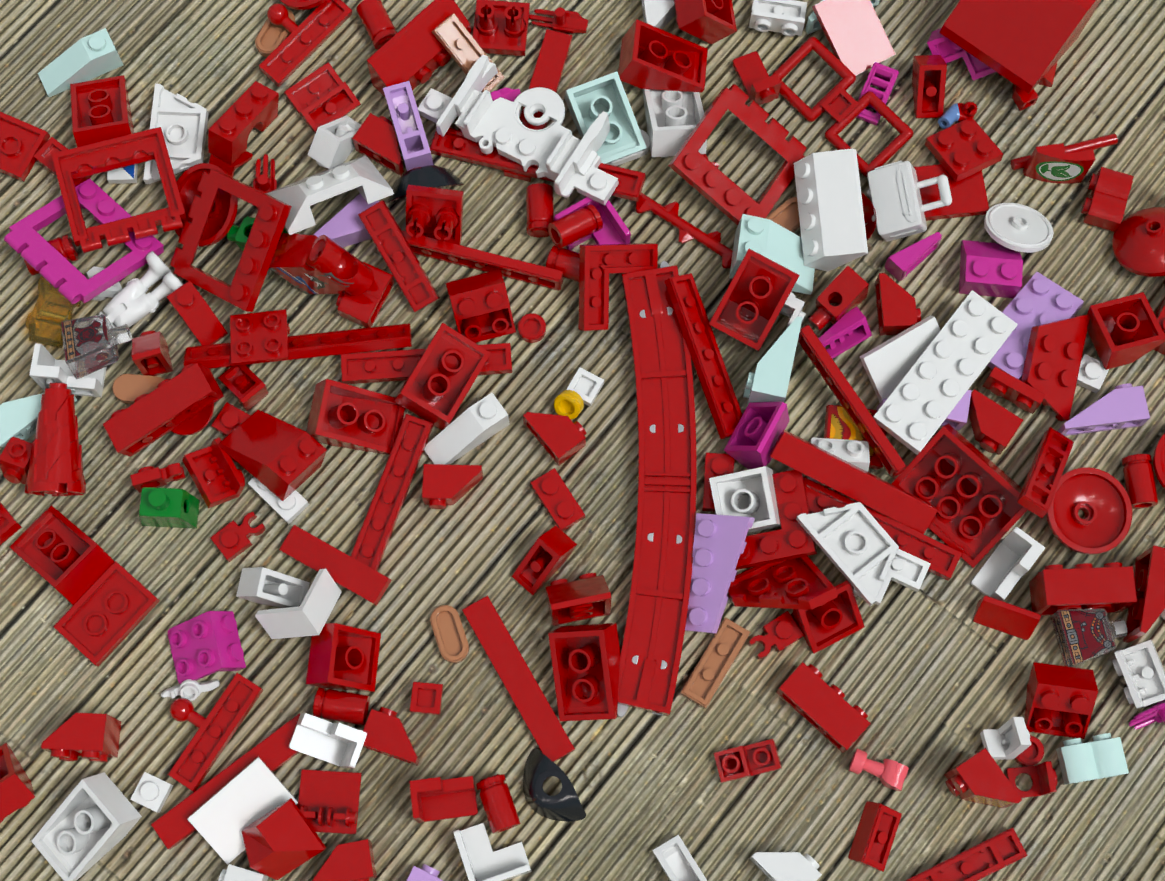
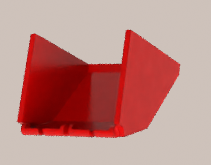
[939,0,1101,94]

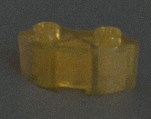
[26,273,84,348]

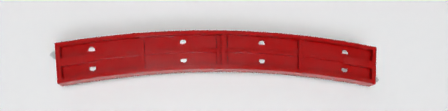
[617,261,697,718]

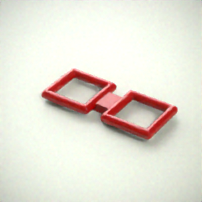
[771,37,914,177]

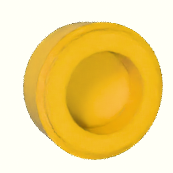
[554,390,584,420]

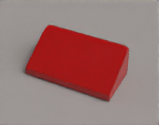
[973,595,1041,640]
[848,801,902,872]

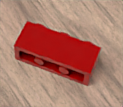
[776,662,871,753]

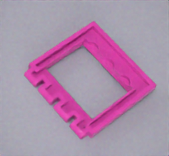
[4,178,164,304]

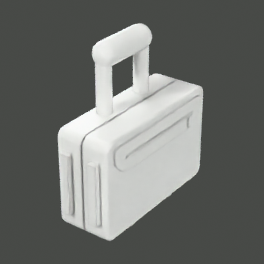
[867,160,952,242]

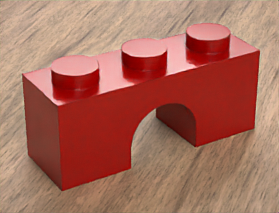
[208,81,279,165]

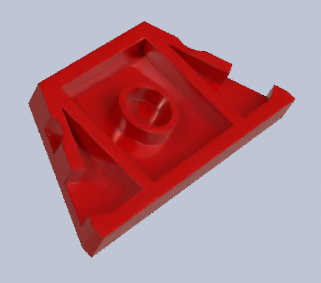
[1021,315,1090,422]

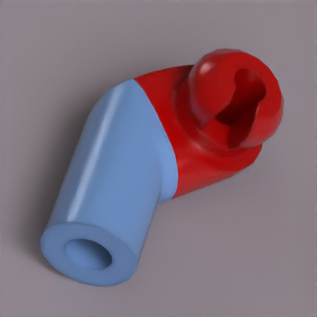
[938,101,978,129]

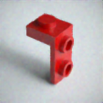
[733,51,781,105]

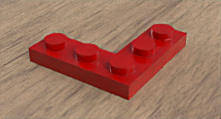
[578,243,658,331]
[735,470,817,570]

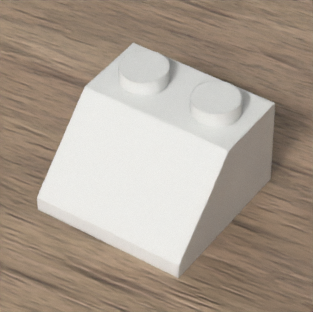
[709,466,781,532]

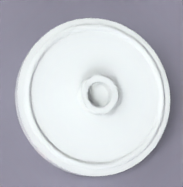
[984,203,1054,253]

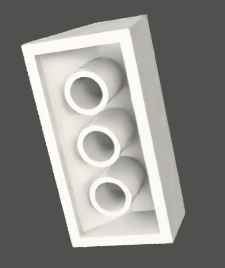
[794,149,868,272]

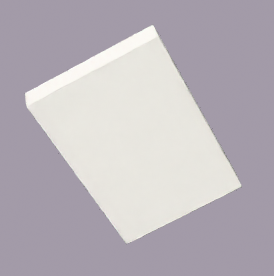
[860,315,940,403]
[188,756,298,865]

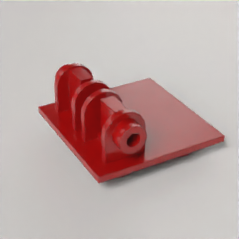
[230,309,290,365]
[298,770,362,834]

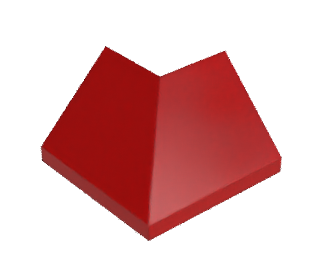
[242,798,326,880]

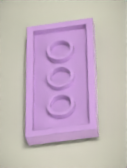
[987,272,1084,380]

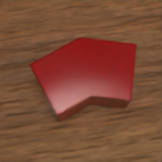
[1012,84,1039,111]

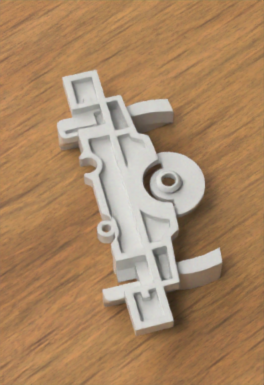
[418,55,619,206]

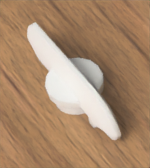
[161,679,220,701]

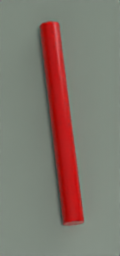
[1010,133,1118,170]

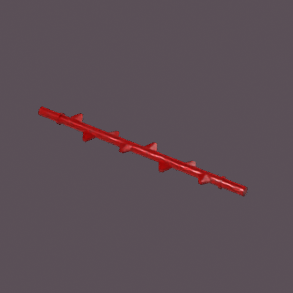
[635,192,733,269]

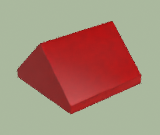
[791,580,865,654]

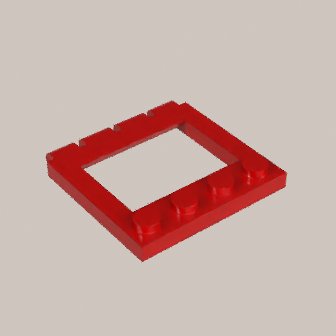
[668,84,807,225]
[51,127,186,253]
[170,169,292,312]

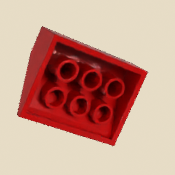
[892,423,1027,568]

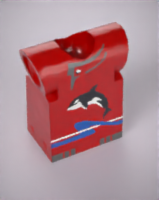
[269,233,374,295]

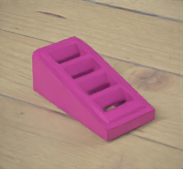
[856,62,899,126]
[884,232,942,281]
[818,306,872,359]

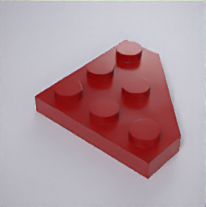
[727,556,838,610]

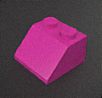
[959,240,1023,299]
[724,401,790,469]

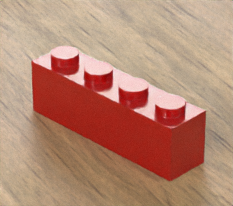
[103,362,224,457]

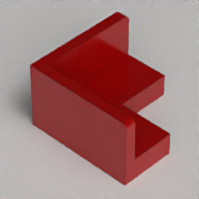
[409,776,478,823]

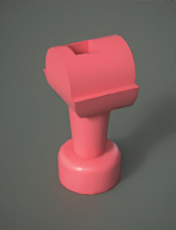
[848,748,909,791]

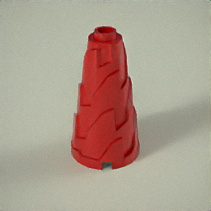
[25,383,86,496]

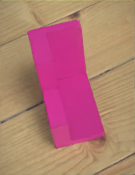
[927,28,996,80]
[554,197,631,250]

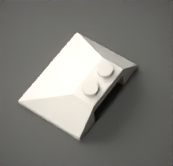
[266,155,394,235]

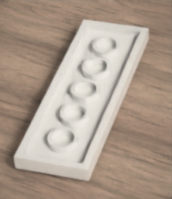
[873,290,1018,455]

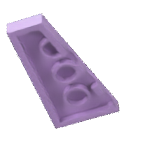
[685,513,755,634]

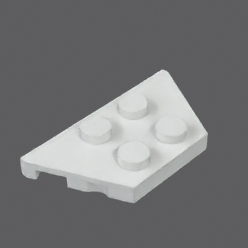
[143,84,209,184]
[796,502,899,606]

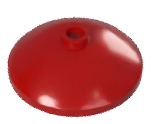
[175,163,238,247]
[1112,207,1165,277]
[1046,467,1132,555]

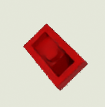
[218,365,269,411]

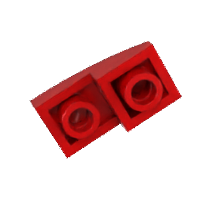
[714,739,782,783]

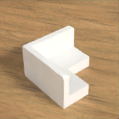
[29,343,107,398]
[971,527,1045,601]
[852,549,931,606]
[255,569,341,639]
[289,713,367,768]
[453,823,532,881]

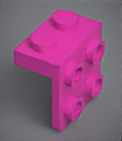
[168,611,246,684]

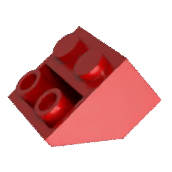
[445,269,516,343]
[1025,662,1098,739]
[41,713,121,762]

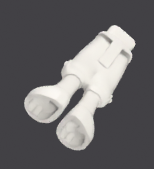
[95,251,183,337]

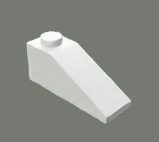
[424,393,510,465]

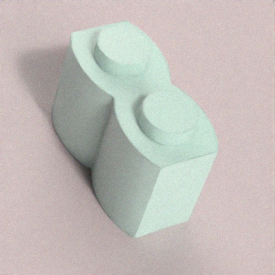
[1056,733,1129,785]

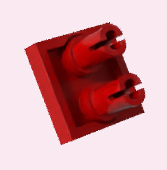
[473,0,530,56]
[406,185,464,245]

